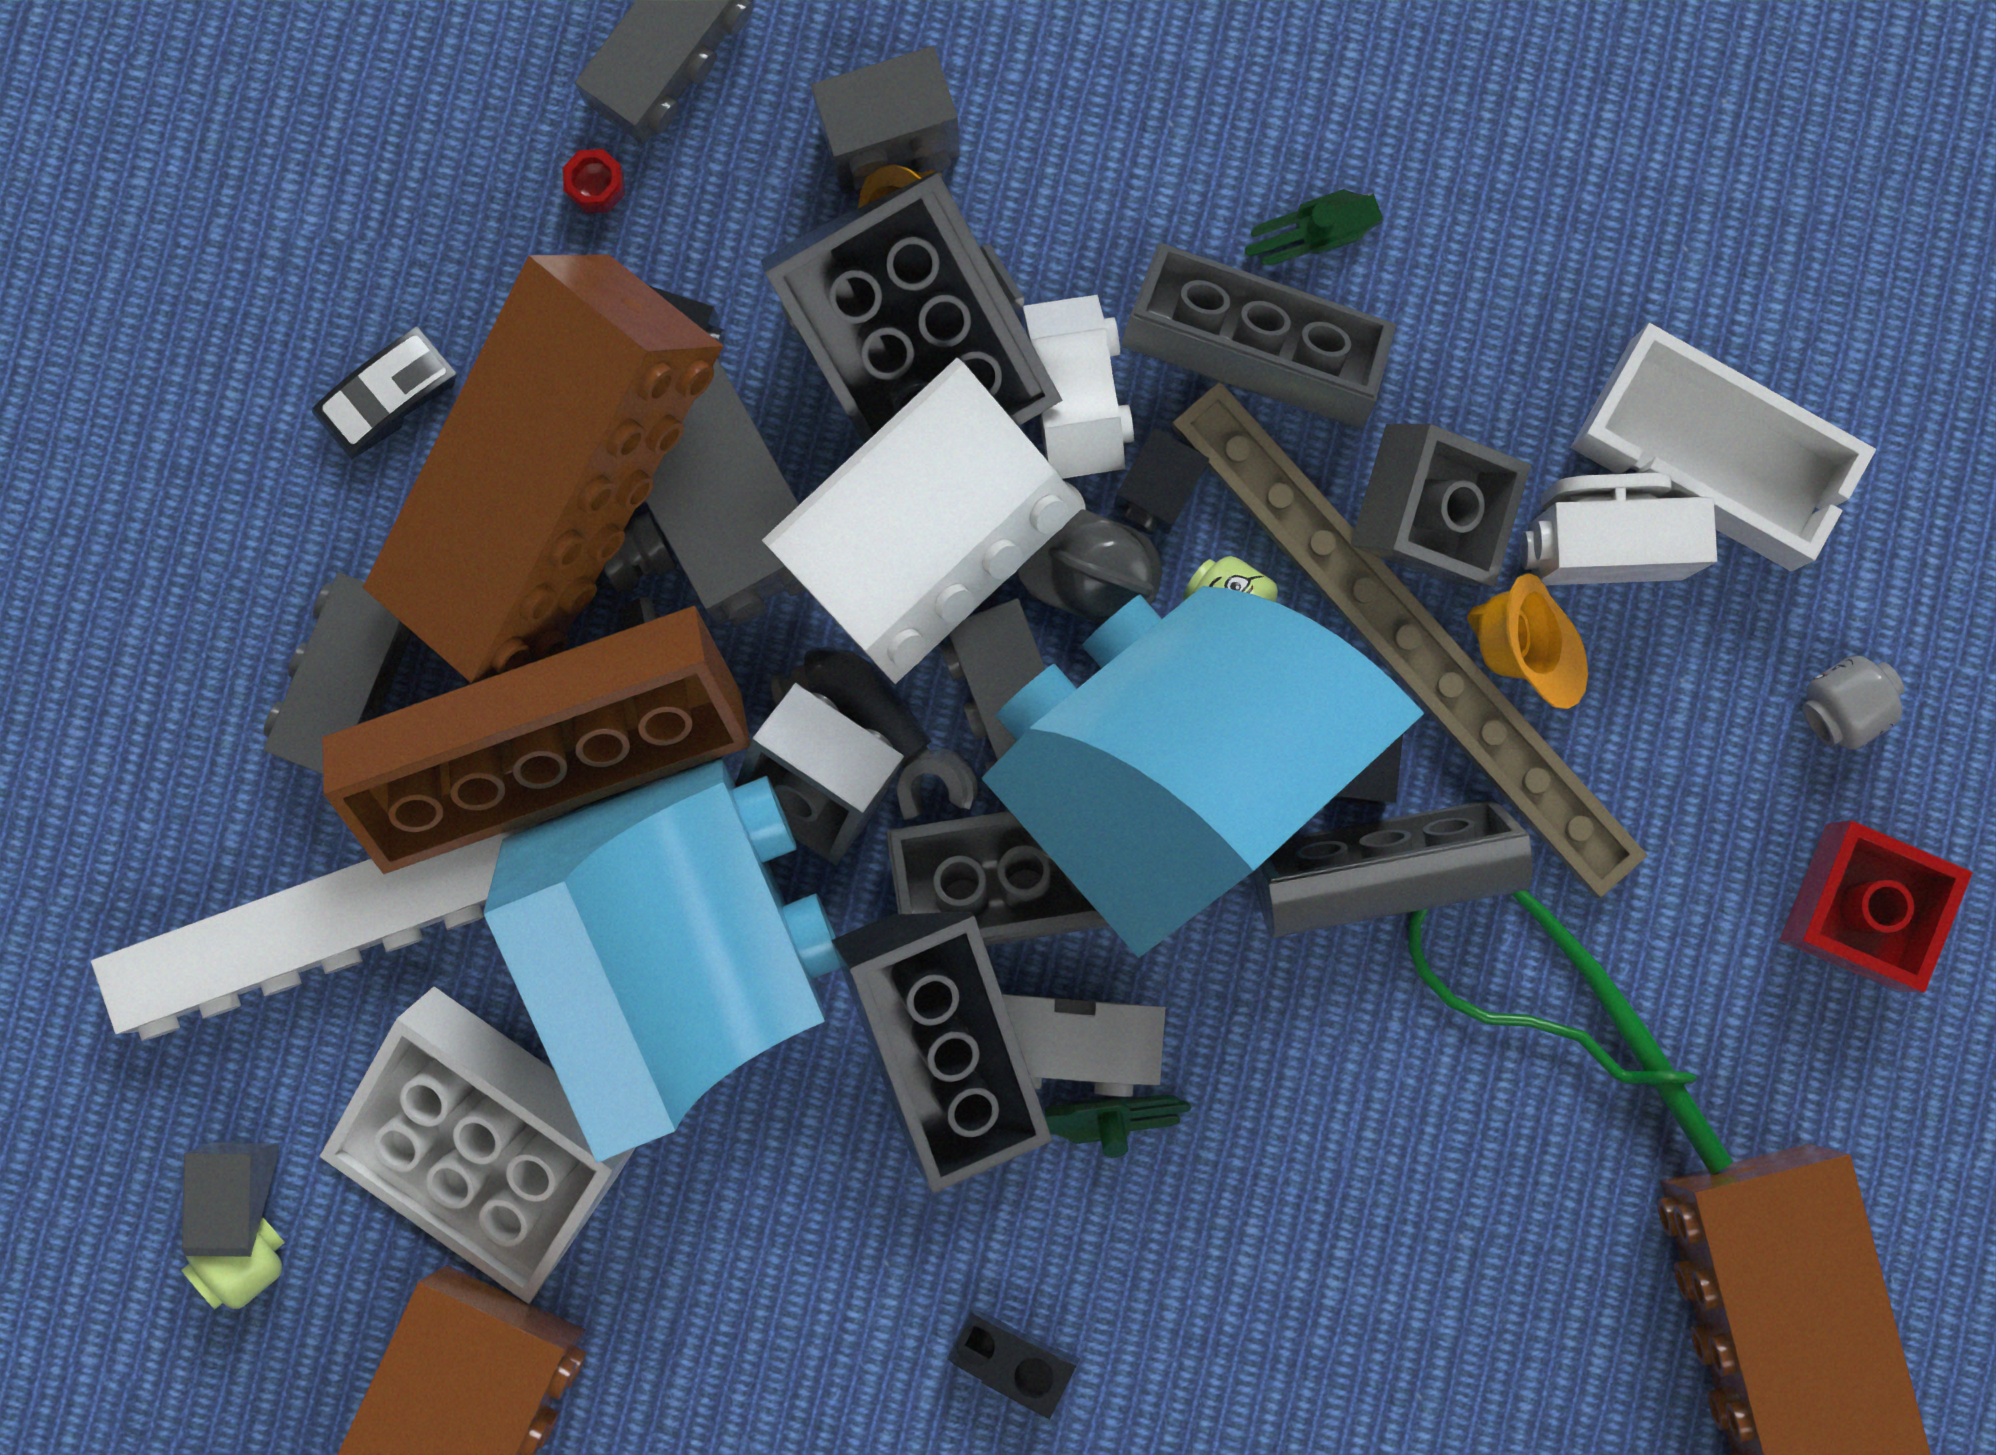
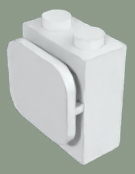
[1520,473,1717,585]

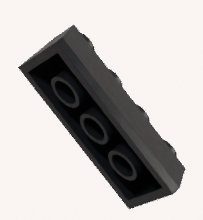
[831,911,1052,1194]

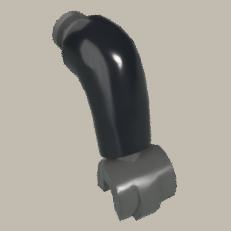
[770,647,978,820]

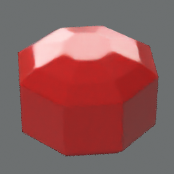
[562,149,625,214]

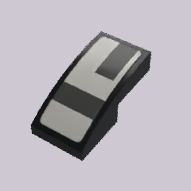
[312,327,457,460]

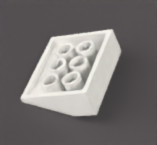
[762,358,1083,684]
[319,987,636,1304]

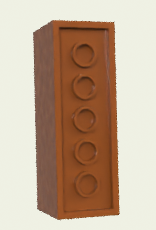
[362,254,724,683]
[1657,1144,1931,1455]
[337,1265,588,1455]

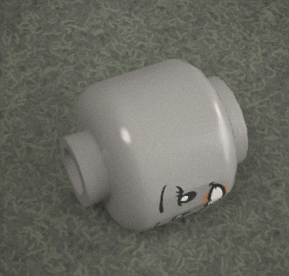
[1802,655,1905,750]

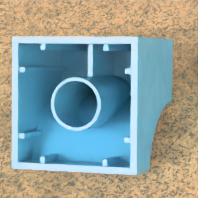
[483,756,841,1163]

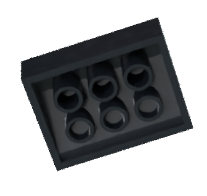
[761,171,1063,444]

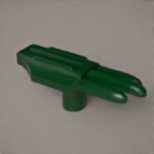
[1245,189,1384,265]
[1044,1094,1192,1158]

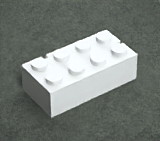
[1570,323,1876,572]

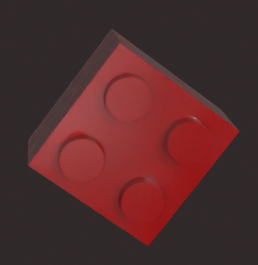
[1779,820,1973,993]

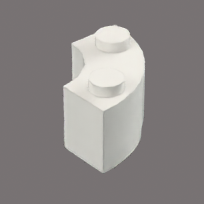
[1023,294,1134,479]

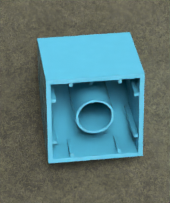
[982,586,1424,958]

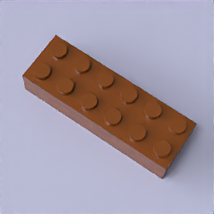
[322,605,750,875]

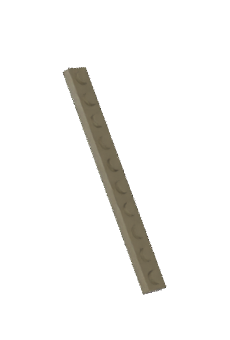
[1171,381,1648,898]

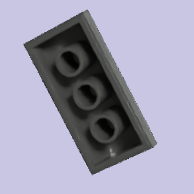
[1121,242,1397,430]
[1253,799,1533,938]
[886,811,1110,946]

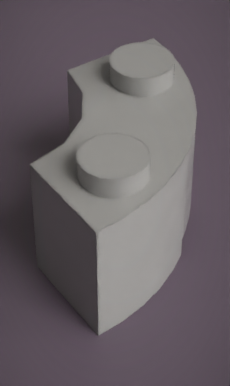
[1002,994,1166,1097]

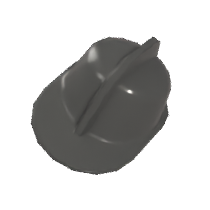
[1017,509,1162,623]

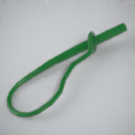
[1408,891,1733,1175]

